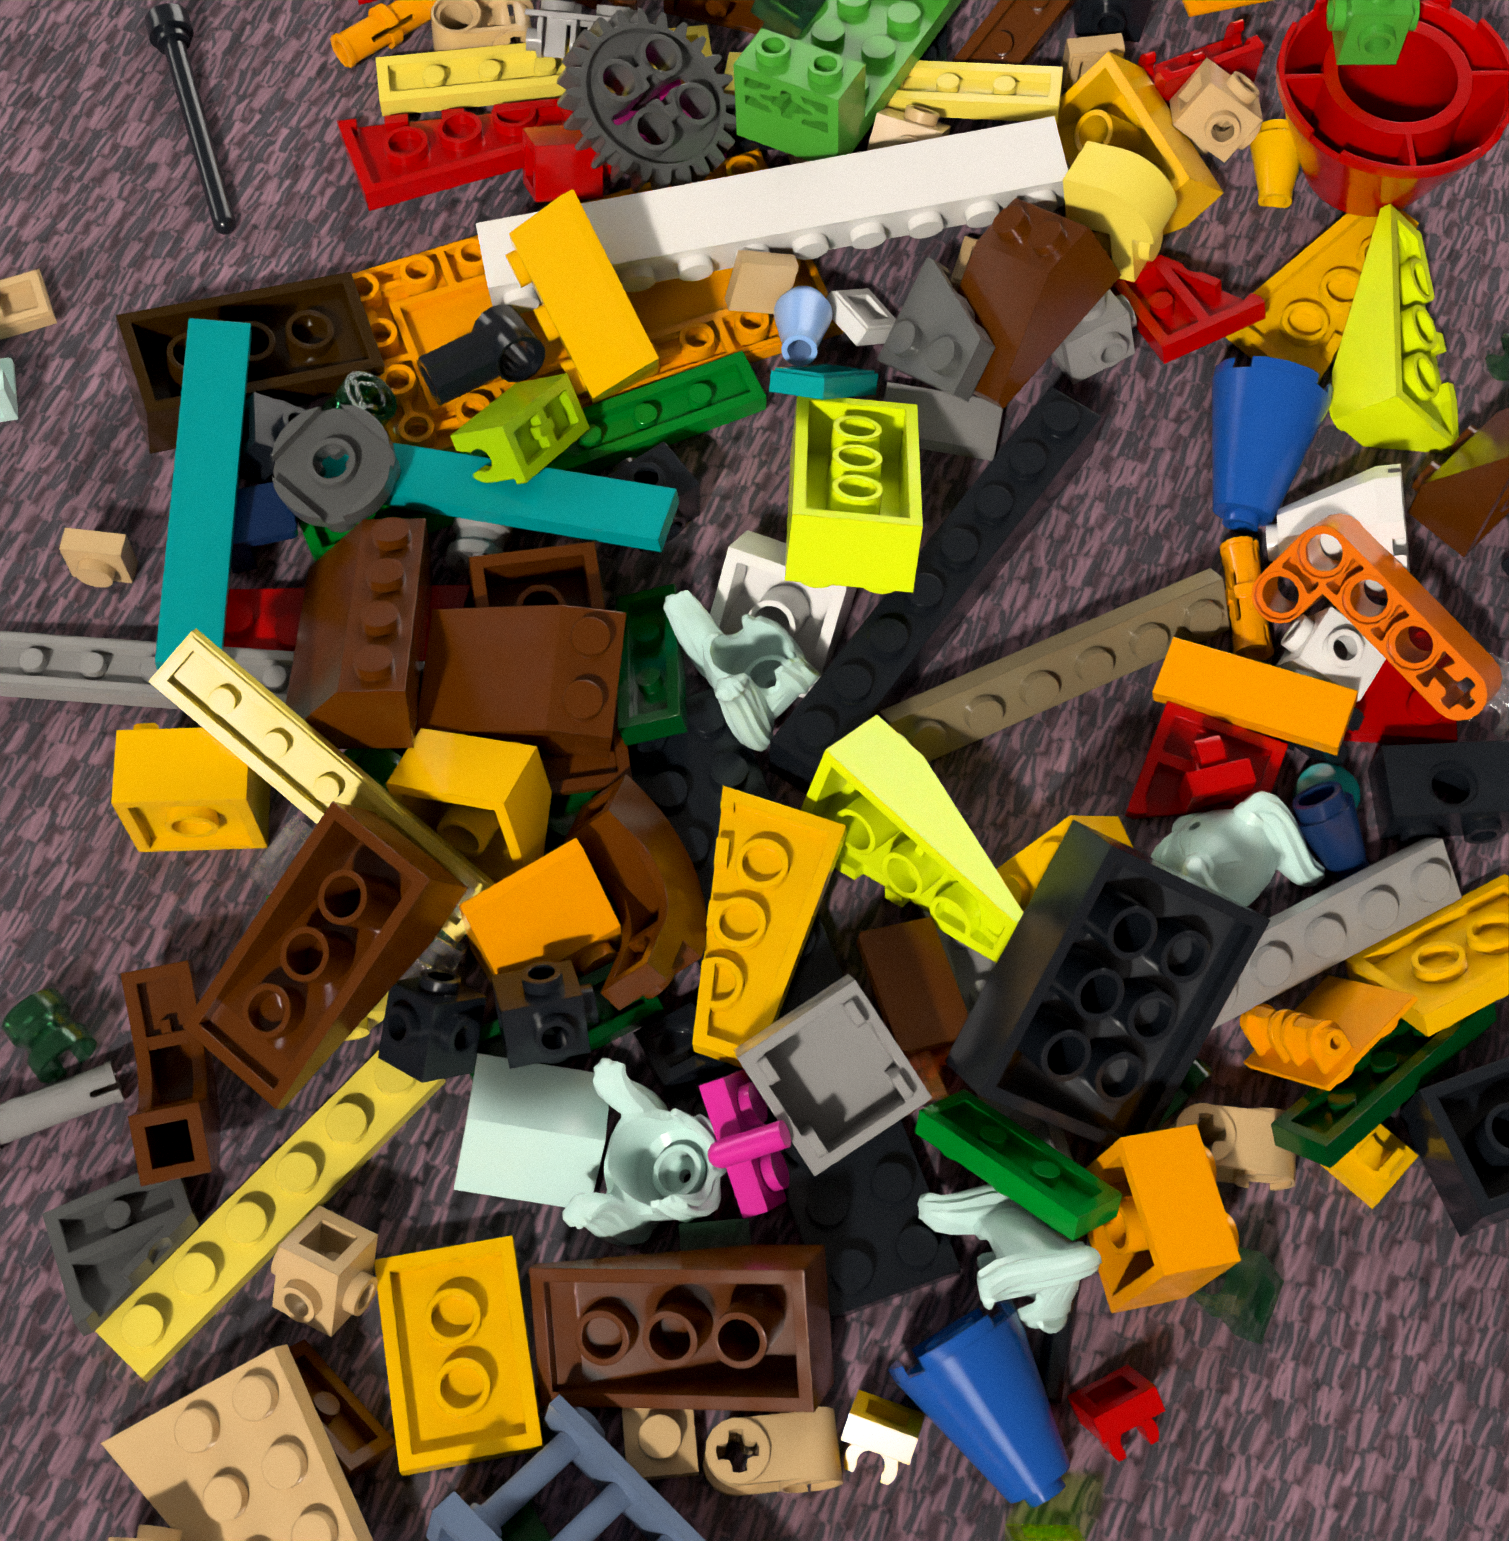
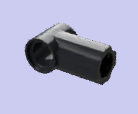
[416,305,545,406]

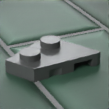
[877,257,996,402]
[42,1173,200,1337]

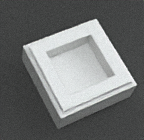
[826,288,896,346]

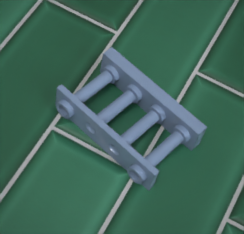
[426,1394,706,1541]

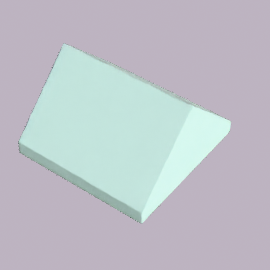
[454,1053,609,1208]

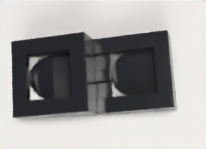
[633,1002,730,1119]

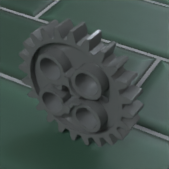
[557,8,736,192]

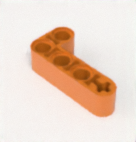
[1251,513,1502,721]

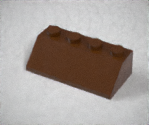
[286,517,433,749]

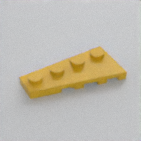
[1225,210,1419,385]
[692,786,847,1069]

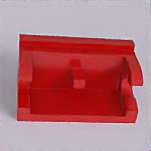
[1138,19,1265,110]

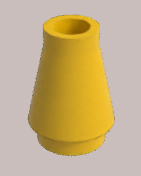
[1249,119,1301,208]

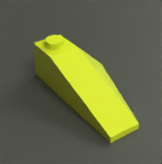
[1329,203,1459,454]
[800,715,1024,963]

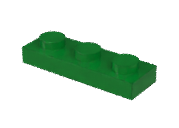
[915,1089,1123,1241]

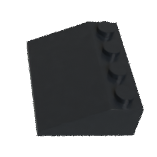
[944,820,1270,1147]

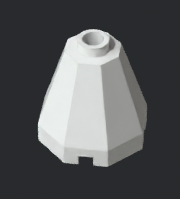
[1266,464,1410,598]

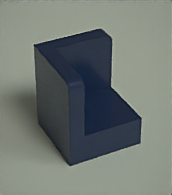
[231,482,298,574]

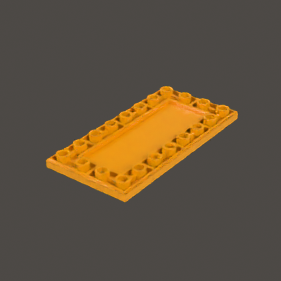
[352,149,843,453]

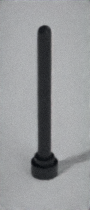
[145,3,236,235]

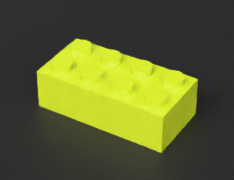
[785,396,923,594]

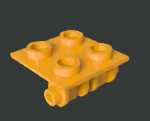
[1240,975,1418,1091]

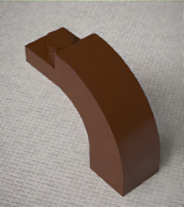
[564,774,707,1011]
[120,960,221,1186]

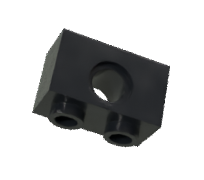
[1368,740,1509,847]

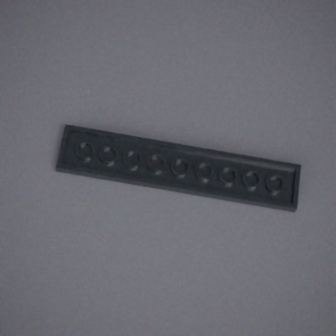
[627,689,961,1321]

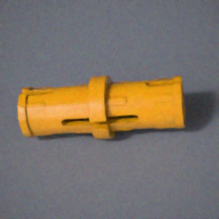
[330,0,437,68]
[1219,536,1274,660]

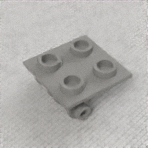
[525,0,637,59]

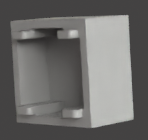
[734,974,932,1176]

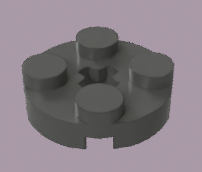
[272,404,401,533]

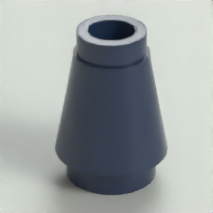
[1292,781,1369,881]

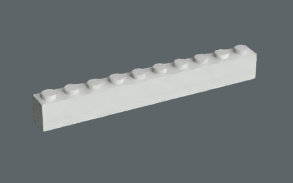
[476,116,1068,314]

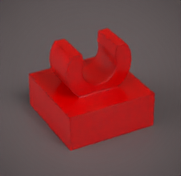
[1178,735,1256,813]
[1067,1364,1166,1462]

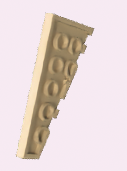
[101,1344,373,1541]

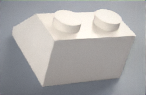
[710,530,857,698]

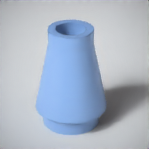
[774,286,833,366]

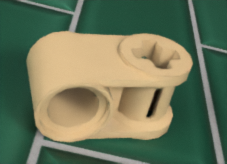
[431,0,534,52]
[1169,1103,1296,1191]
[703,1406,843,1496]

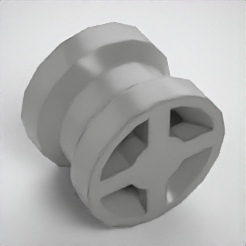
[445,517,514,575]

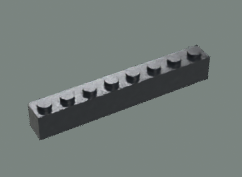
[769,387,1102,795]

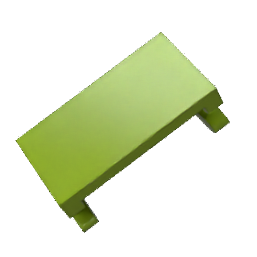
[450,373,590,484]

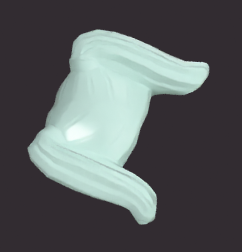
[663,590,821,752]
[1151,791,1325,907]
[562,1058,727,1247]
[917,1184,1102,1334]

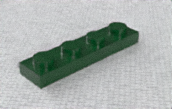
[1271,1002,1497,1168]

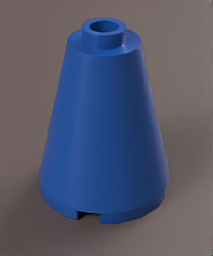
[1212,356,1333,533]
[888,1298,1071,1508]

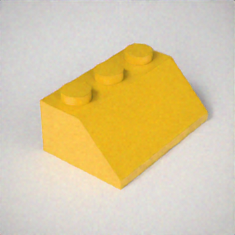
[1056,51,1224,256]
[505,189,659,405]

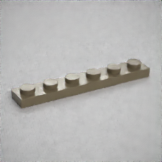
[879,568,1230,762]

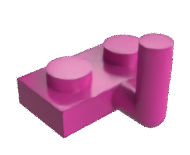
[699,1070,791,1219]

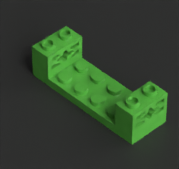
[734,0,962,161]

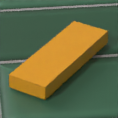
[1152,637,1358,756]

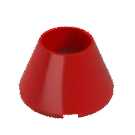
[1276,0,1509,217]

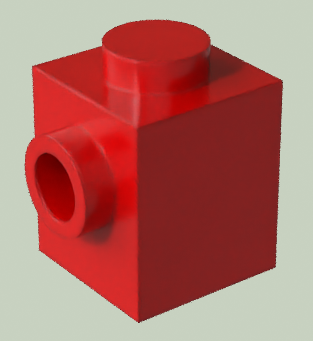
[522,125,611,203]

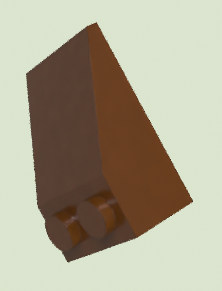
[957,198,1121,409]
[1408,408,1509,557]
[415,605,626,758]

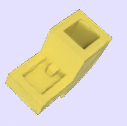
[1063,141,1177,282]

